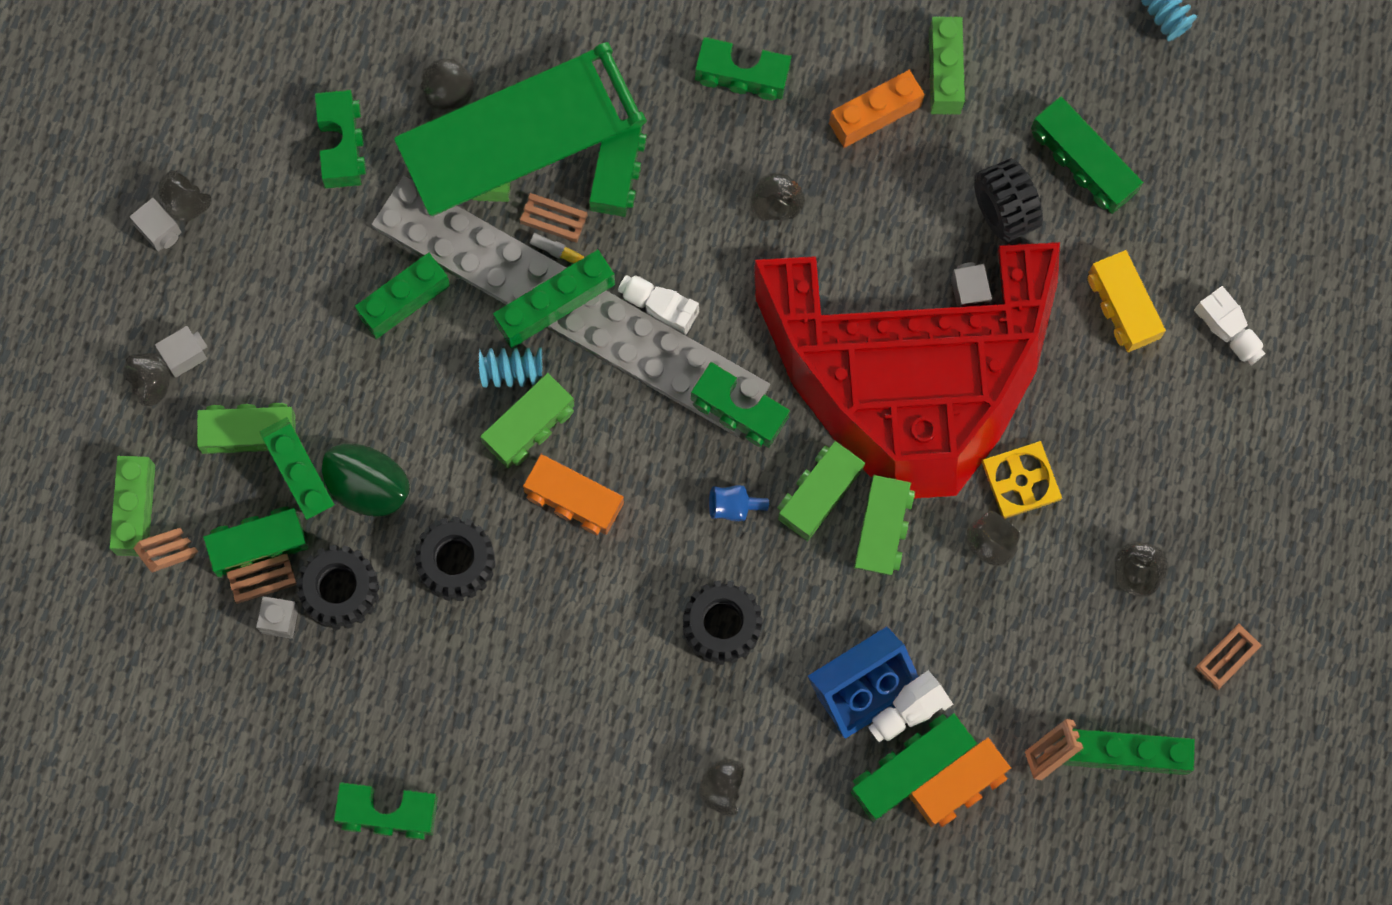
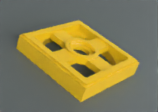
[982,441,1062,519]

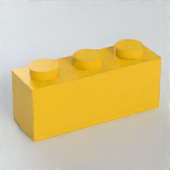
[1088,250,1166,353]

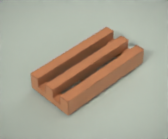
[520,193,587,243]
[133,528,198,572]
[227,554,297,604]
[1195,624,1262,690]
[1025,719,1083,780]

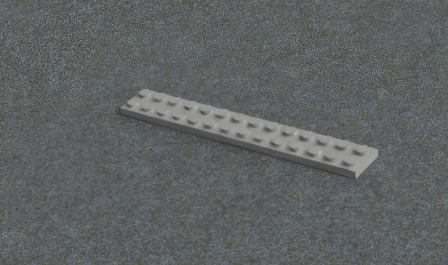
[372,175,770,438]

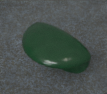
[322,444,410,517]

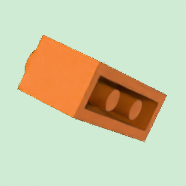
[829,69,925,148]
[523,454,624,535]
[909,737,1011,828]

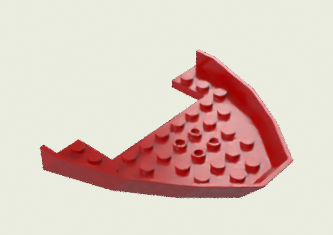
[754,242,1060,499]

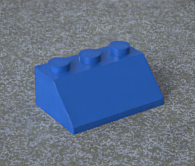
[808,626,919,739]

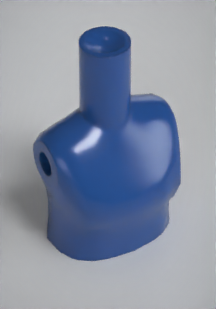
[709,485,769,521]

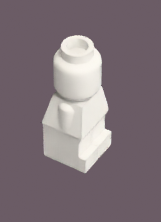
[618,275,699,336]
[1194,286,1265,365]
[868,670,953,742]

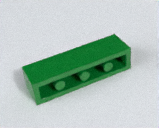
[1031,96,1144,214]
[493,249,615,349]
[850,713,977,822]
[1061,729,1195,775]

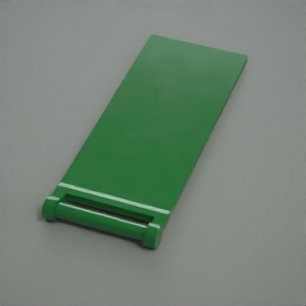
[394,42,647,216]

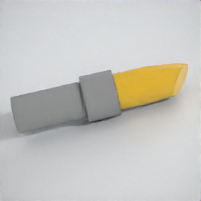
[530,233,584,263]

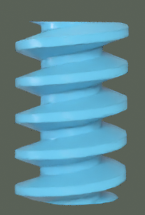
[1141,0,1197,41]
[479,347,542,388]

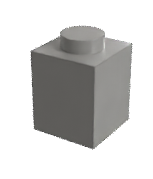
[129,198,182,252]
[951,262,992,307]
[155,326,207,378]
[257,596,299,639]

